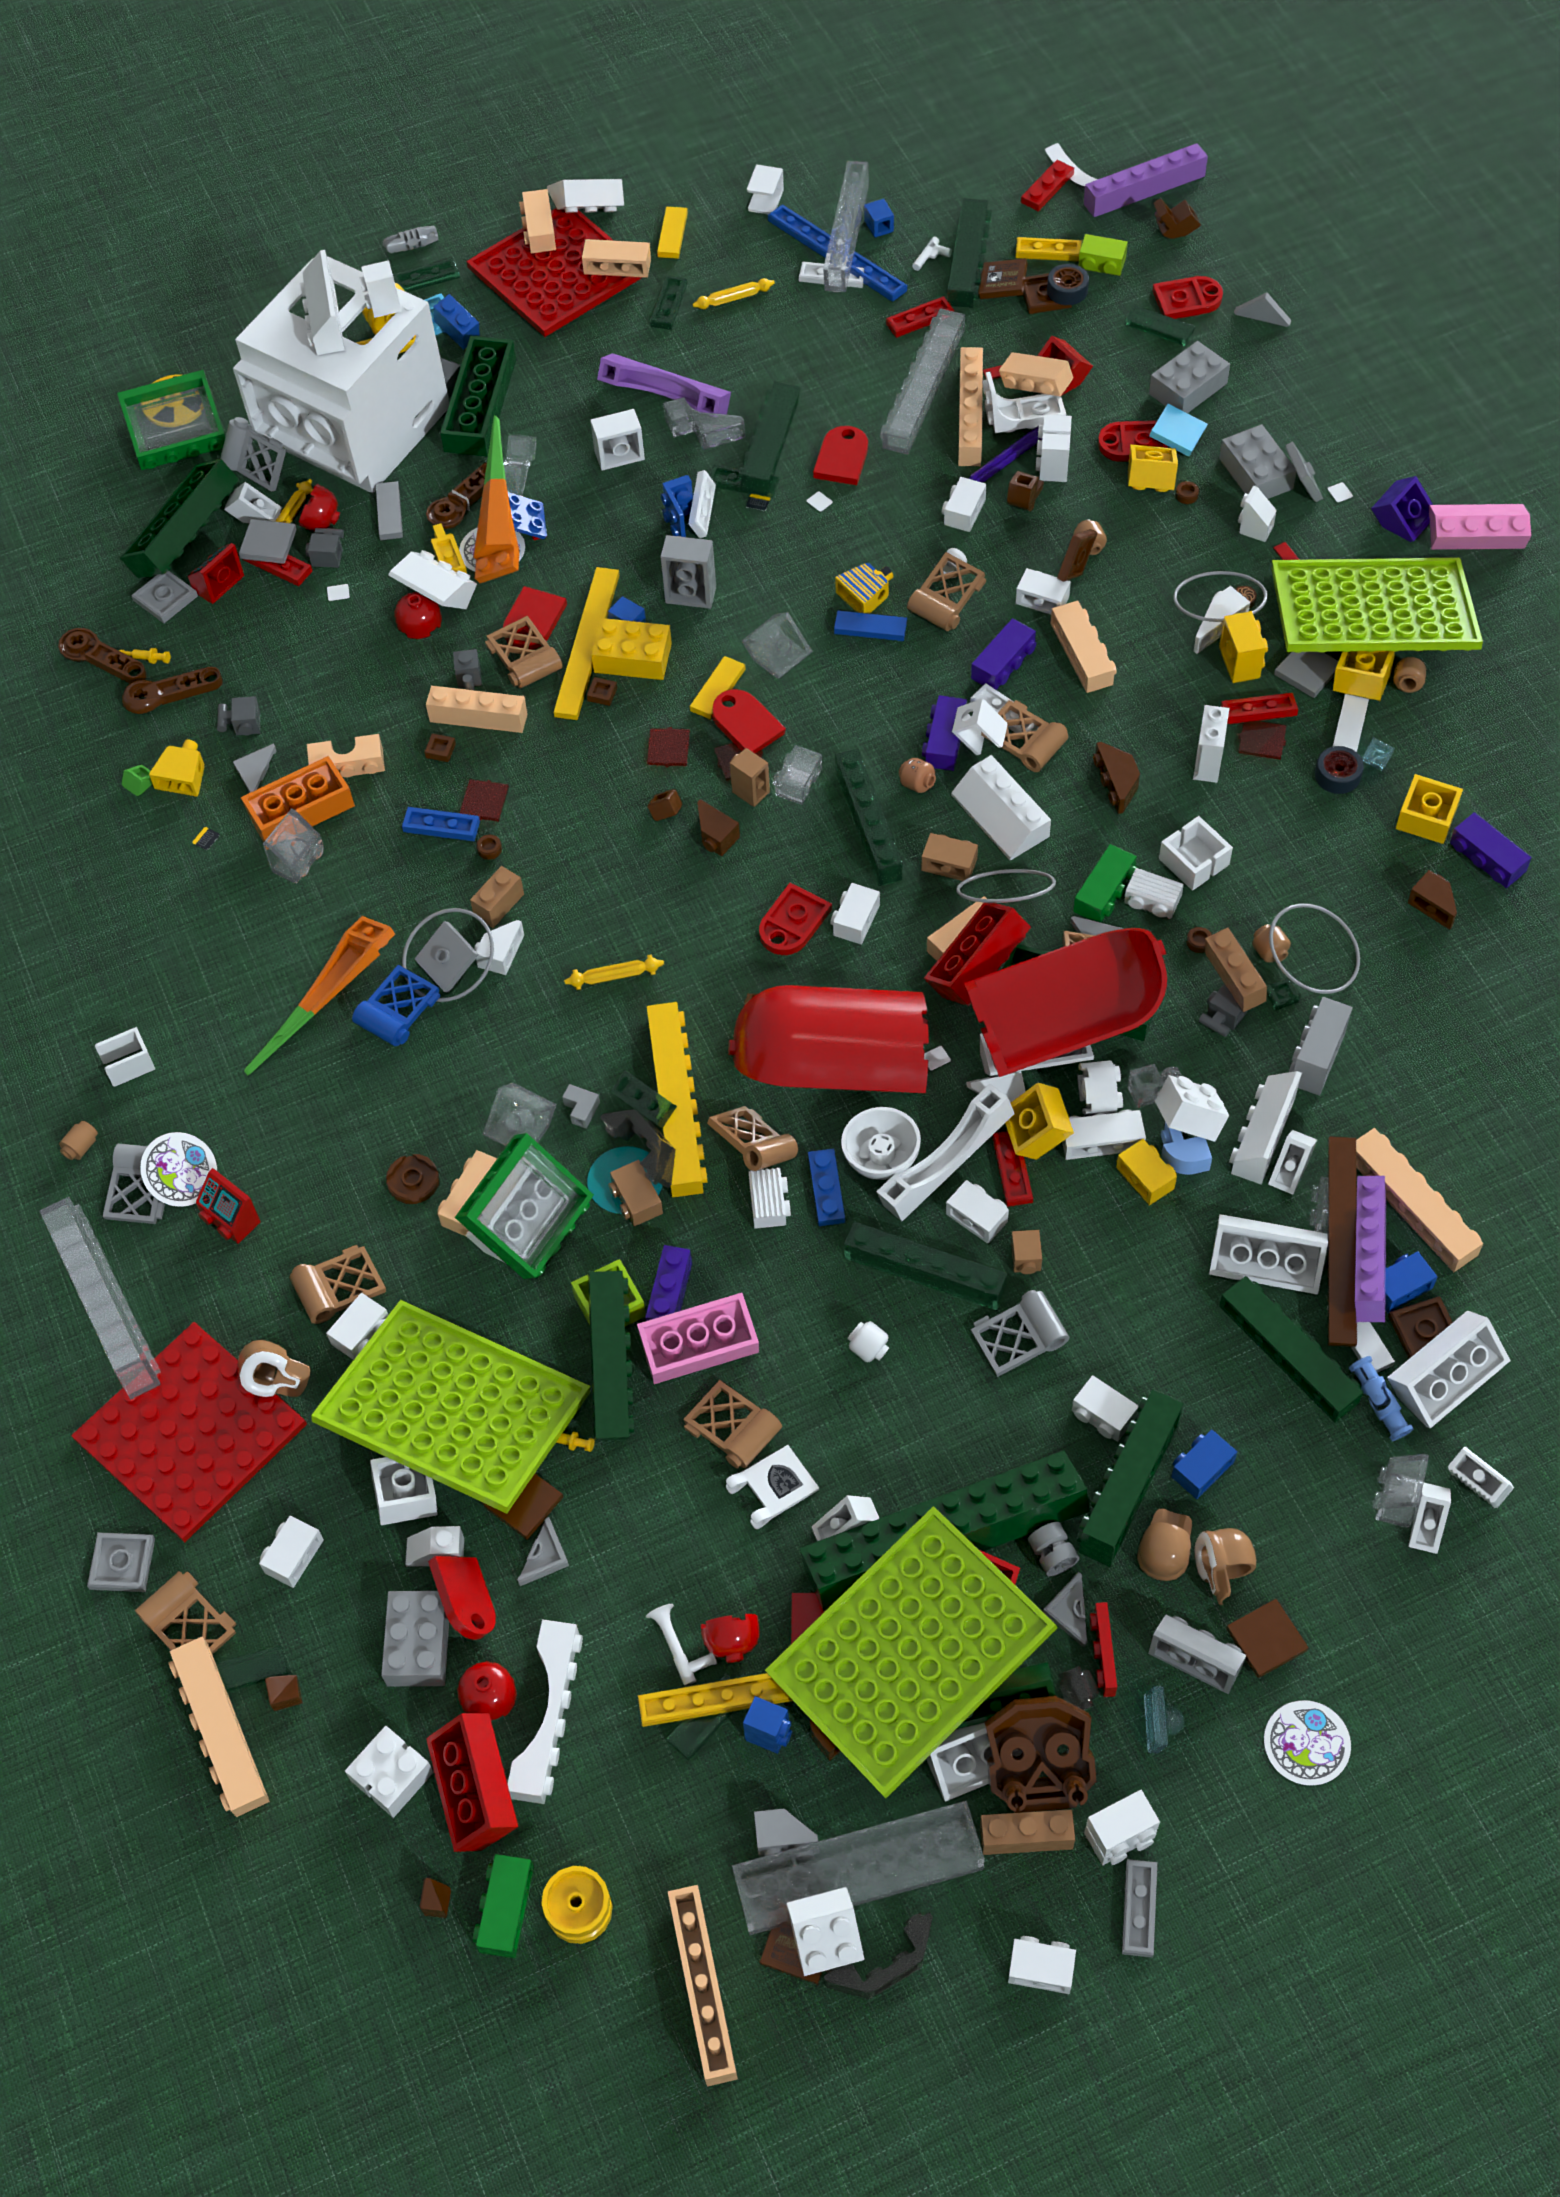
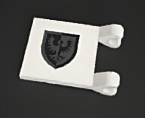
[726,1445,819,1529]

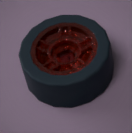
[1315,746,1364,794]

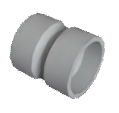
[1028,1522,1079,1576]

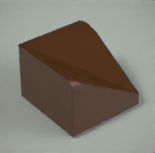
[647,789,682,821]
[265,1675,303,1711]
[420,1878,451,1918]

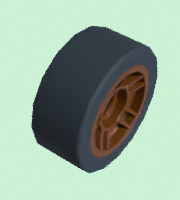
[1047,264,1089,305]

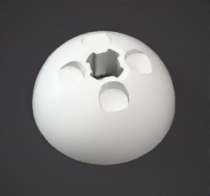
[842,1107,921,1180]

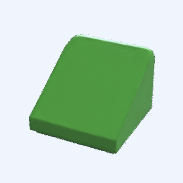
[122,765,152,796]

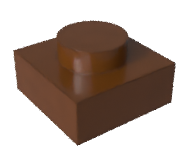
[587,677,617,706]
[424,733,456,762]

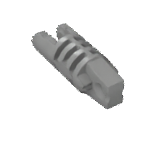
[382,226,438,253]

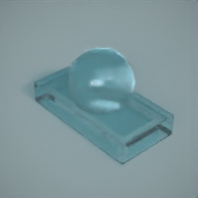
[1144,1686,1185,1753]

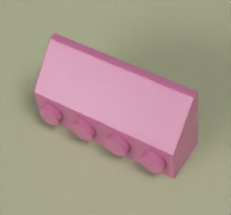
[1429,504,1531,550]
[637,1293,759,1384]

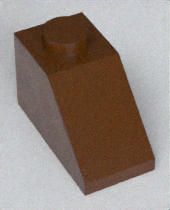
[697,799,740,856]
[1408,870,1457,930]

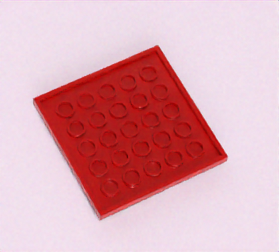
[467,208,643,337]
[71,1322,307,1543]

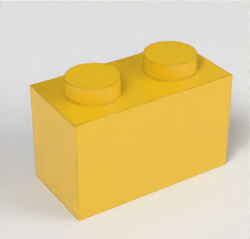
[1116,1139,1177,1206]

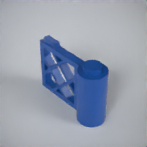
[352,965,440,1046]

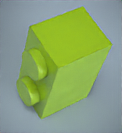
[1078,234,1128,276]

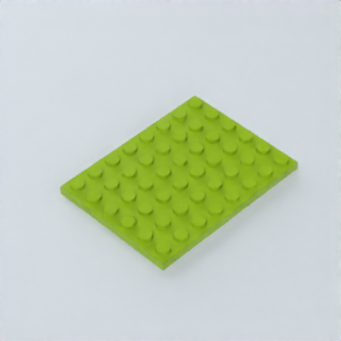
[1271,558,1483,653]
[311,1300,590,1514]
[765,1506,1057,1799]

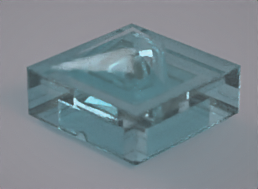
[1362,737,1395,771]

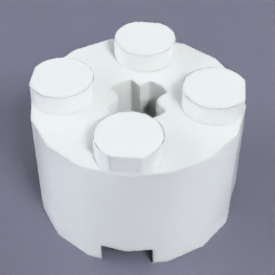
[1078,1060,1123,1116]

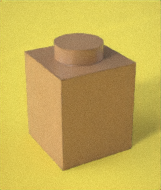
[1011,1230,1042,1274]

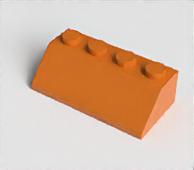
[241,756,355,848]

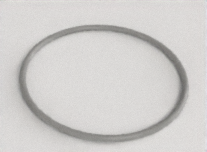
[1173,571,1267,622]
[956,869,1056,903]
[1269,903,1360,994]
[402,908,494,1002]

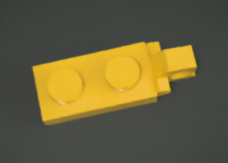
[431,524,467,574]

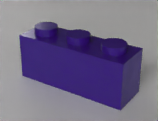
[971,618,1037,690]
[922,695,967,771]
[1450,812,1532,888]
[645,1245,692,1321]

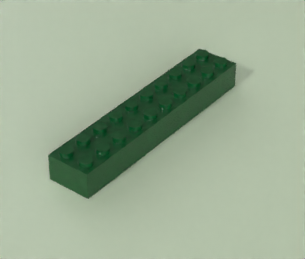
[800,1451,1090,1611]

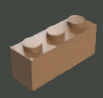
[1205,928,1267,1012]
[980,1810,1075,1855]

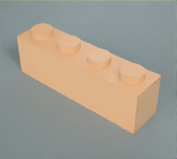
[1051,601,1117,693]
[426,686,527,733]

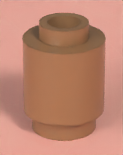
[59,1121,98,1160]

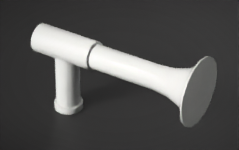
[646,1604,717,1686]

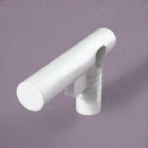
[912,237,952,271]

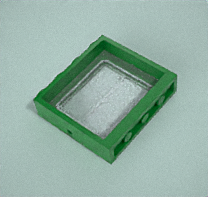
[117,370,225,470]
[454,1133,594,1279]

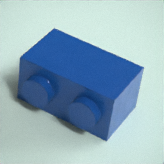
[433,294,480,350]
[1385,1251,1437,1313]
[1171,1430,1237,1500]
[743,1696,792,1754]

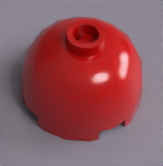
[299,484,340,532]
[394,591,442,639]
[700,1614,759,1663]
[457,1661,517,1720]

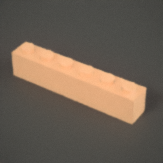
[958,347,983,466]
[1356,1128,1483,1272]
[169,1636,270,1817]
[668,1885,738,2087]

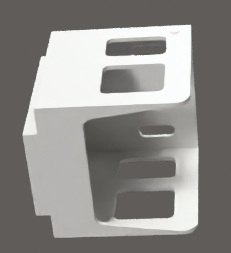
[233,257,450,494]

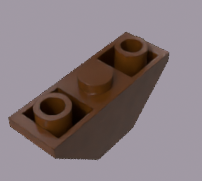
[1093,742,1140,814]

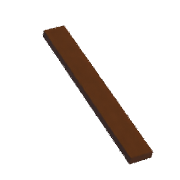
[1328,1137,1357,1347]

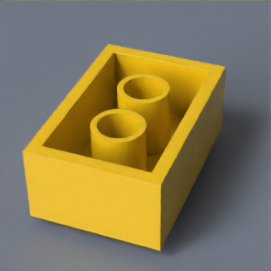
[591,618,672,680]

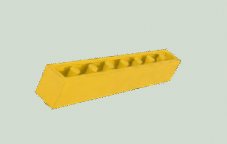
[647,1002,708,1198]

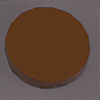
[386,1154,439,1204]

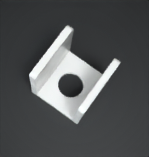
[747,164,784,214]
[952,699,1007,755]
[95,1027,155,1087]

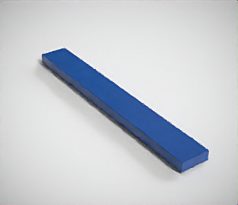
[768,204,907,302]

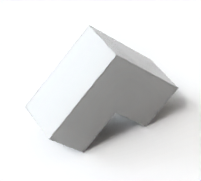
[563,1084,600,1129]

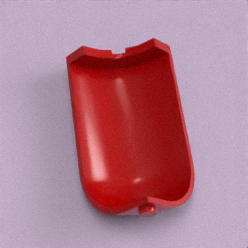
[964,928,1167,1077]
[728,985,929,1093]

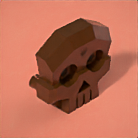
[984,1696,1096,1813]

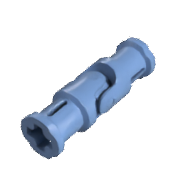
[1349,1356,1414,1441]

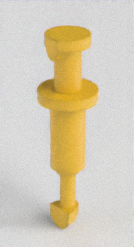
[119,648,171,664]
[556,1432,595,1452]

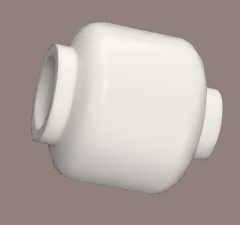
[848,1321,889,1362]

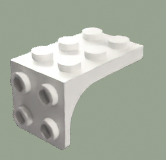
[982,372,1066,433]

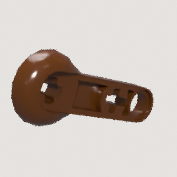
[426,463,487,530]
[58,628,146,683]
[122,667,223,714]

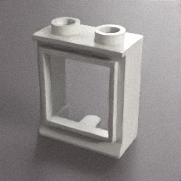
[1193,705,1229,783]

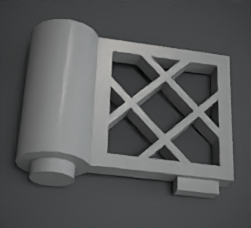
[220,417,286,492]
[103,1143,165,1224]
[971,1290,1070,1377]

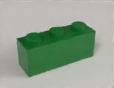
[1073,844,1138,923]
[473,1854,534,1958]

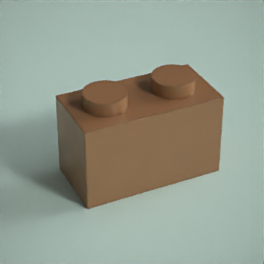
[730,748,770,807]
[921,833,978,881]
[470,866,524,928]
[608,1160,663,1226]

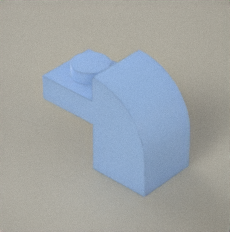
[1161,1122,1212,1175]

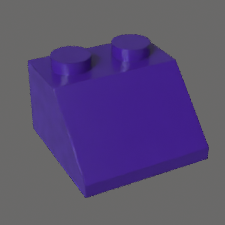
[1371,476,1433,542]

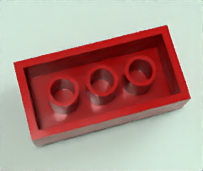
[924,903,1031,1006]
[426,1713,518,1852]

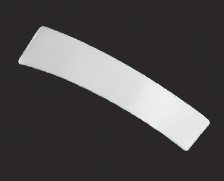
[1045,143,1098,186]

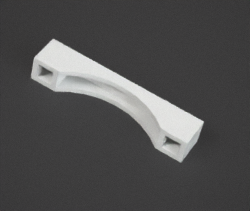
[876,1084,1015,1222]
[508,1619,583,1804]

